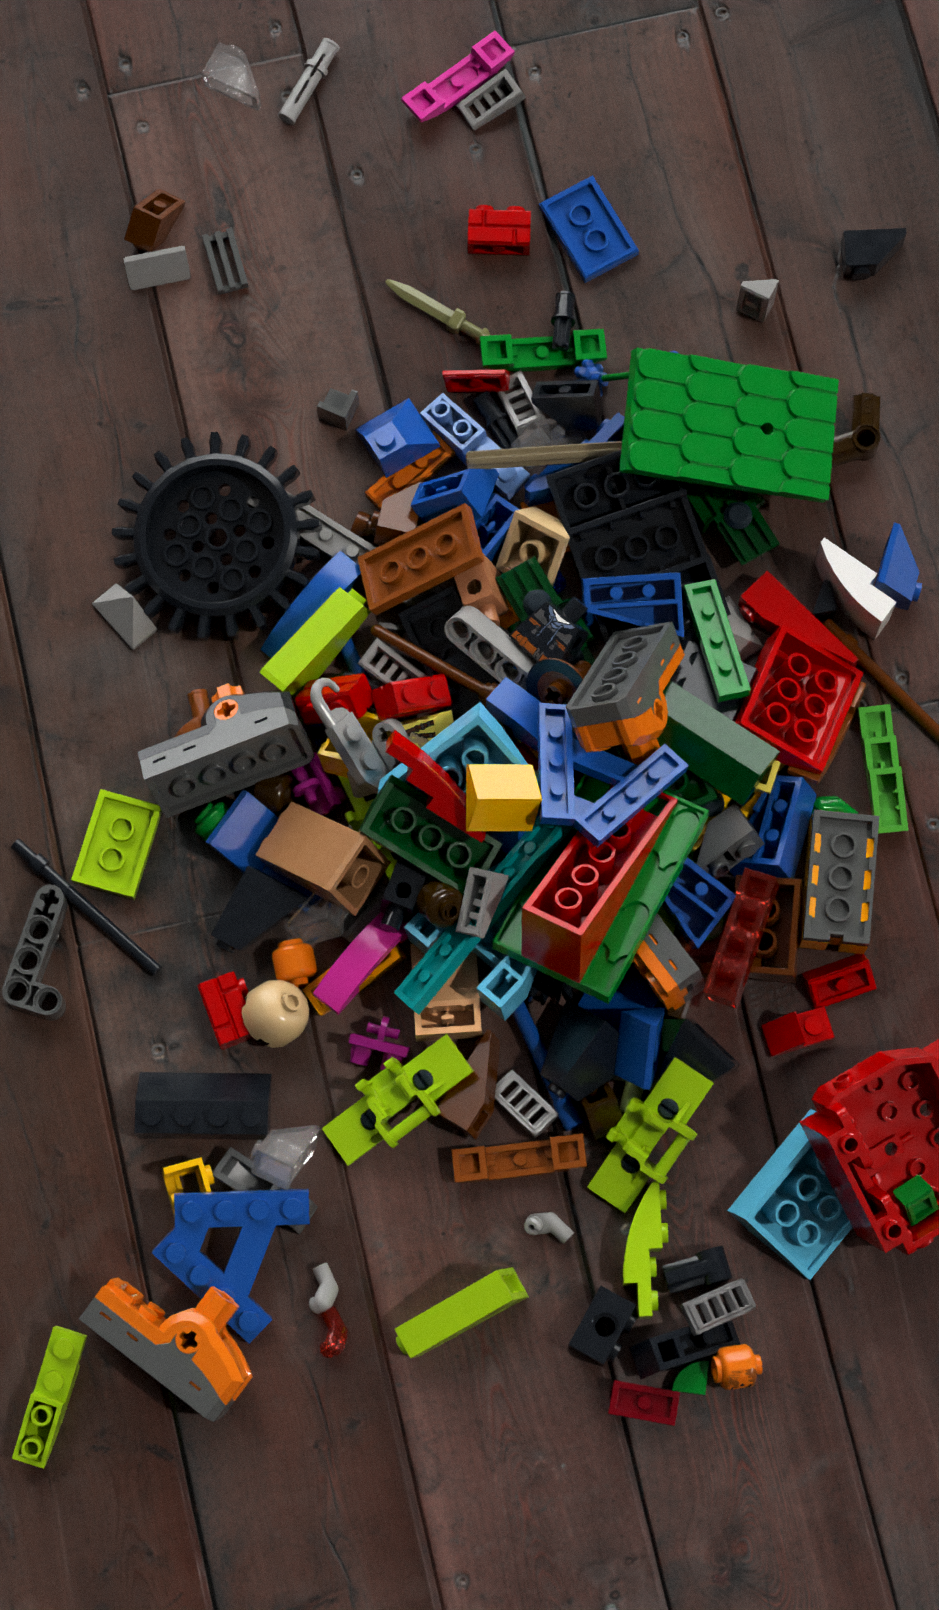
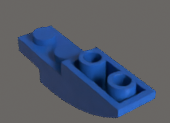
[524,412,625,507]

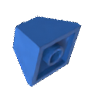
[355,398,440,478]
[875,523,922,610]

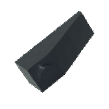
[629,1317,741,1380]

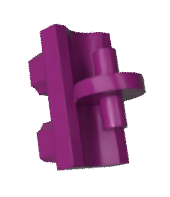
[291,752,346,816]
[349,1016,411,1070]

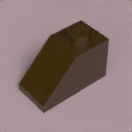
[578,1082,622,1140]

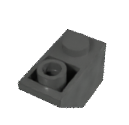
[697,803,765,879]

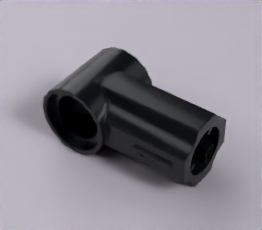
[661,1246,733,1294]

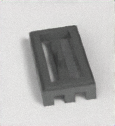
[202,227,249,295]

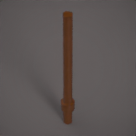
[823,618,939,743]

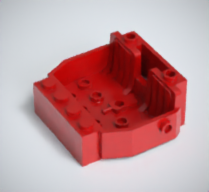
[799,1039,939,1256]

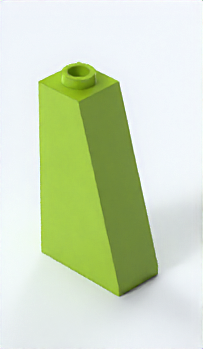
[259,587,371,699]
[395,1267,529,1359]

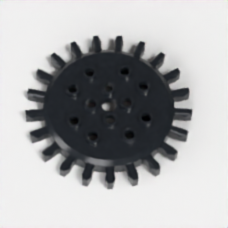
[112,432,322,641]

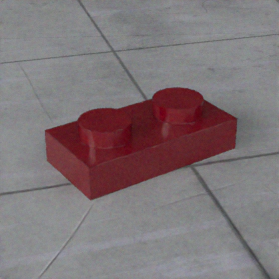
[608,1380,680,1426]

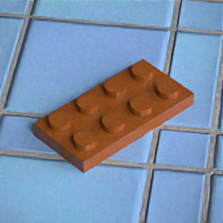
[357,503,484,615]

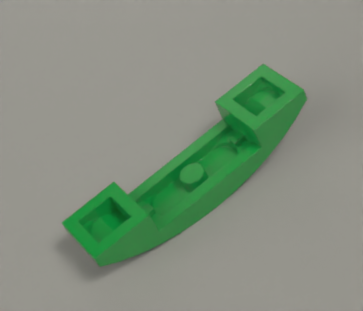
[479,329,607,371]

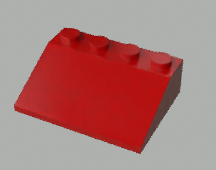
[735,624,864,775]

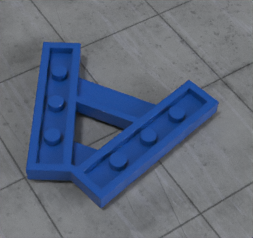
[537,703,689,848]
[152,1189,310,1344]

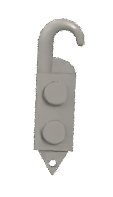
[310,678,386,794]

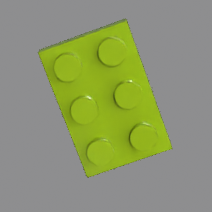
[71,789,163,900]

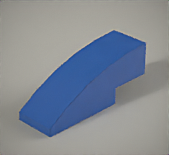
[486,677,578,752]

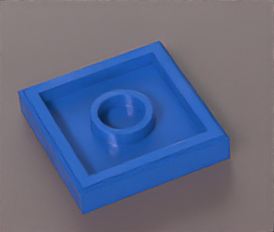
[205,790,279,874]

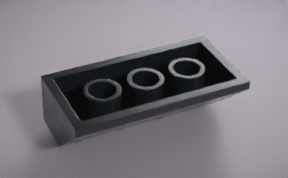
[134,1072,272,1140]

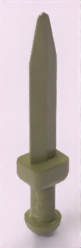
[385,279,490,345]

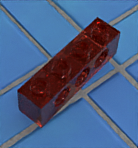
[703,867,779,1009]

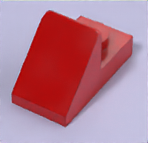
[761,1006,835,1057]

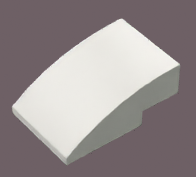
[814,537,896,640]

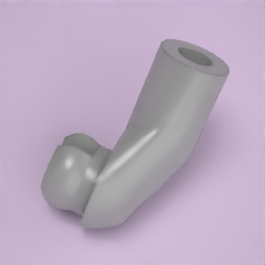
[524,1212,575,1244]
[309,1263,339,1314]

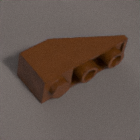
[437,1029,500,1140]

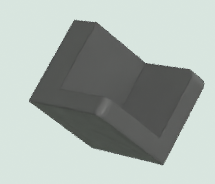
[317,388,359,431]

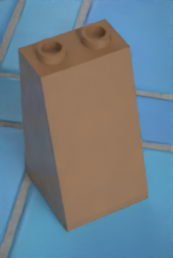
[255,801,391,916]

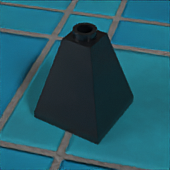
[649,1019,741,1092]

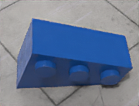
[581,572,684,637]
[730,775,817,879]
[662,857,737,949]

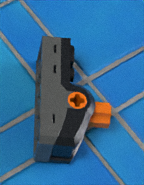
[137,683,314,818]

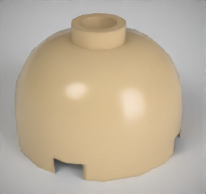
[241,980,309,1048]

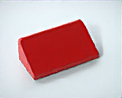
[442,369,510,392]
[802,954,877,1009]

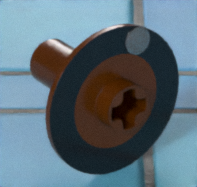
[526,658,592,704]

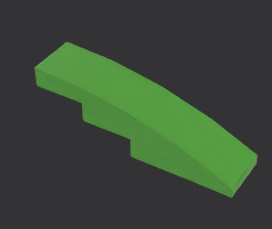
[857,704,909,834]

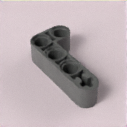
[2,884,68,1021]

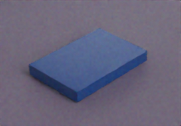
[539,175,639,283]

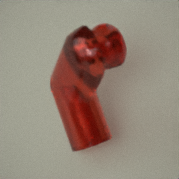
[320,1306,349,1358]

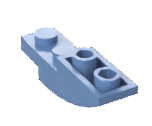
[420,393,531,500]

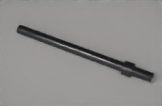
[11,839,162,976]

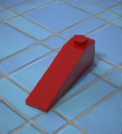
[738,570,858,667]

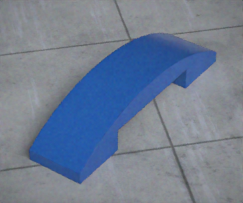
[260,551,362,658]

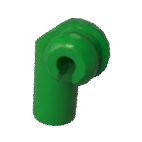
[811,796,859,816]

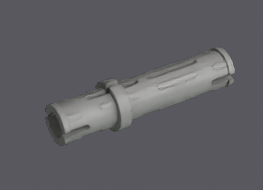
[278,38,340,125]

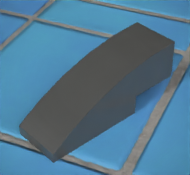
[213,1147,318,1235]

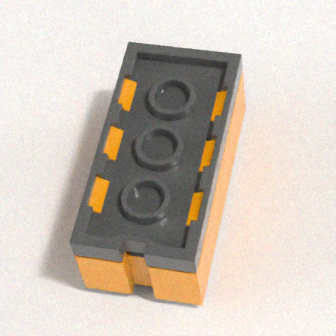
[799,809,880,954]

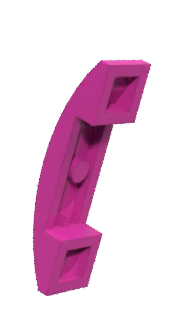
[401,31,515,122]
[313,912,417,1015]

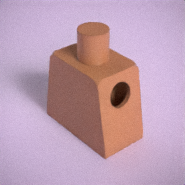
[454,552,509,626]

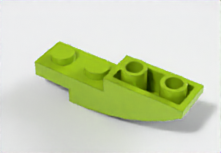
[623,1181,668,1319]
[12,1325,88,1469]

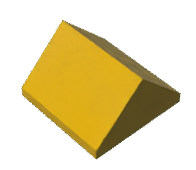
[466,764,542,831]

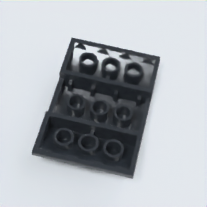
[546,450,731,645]

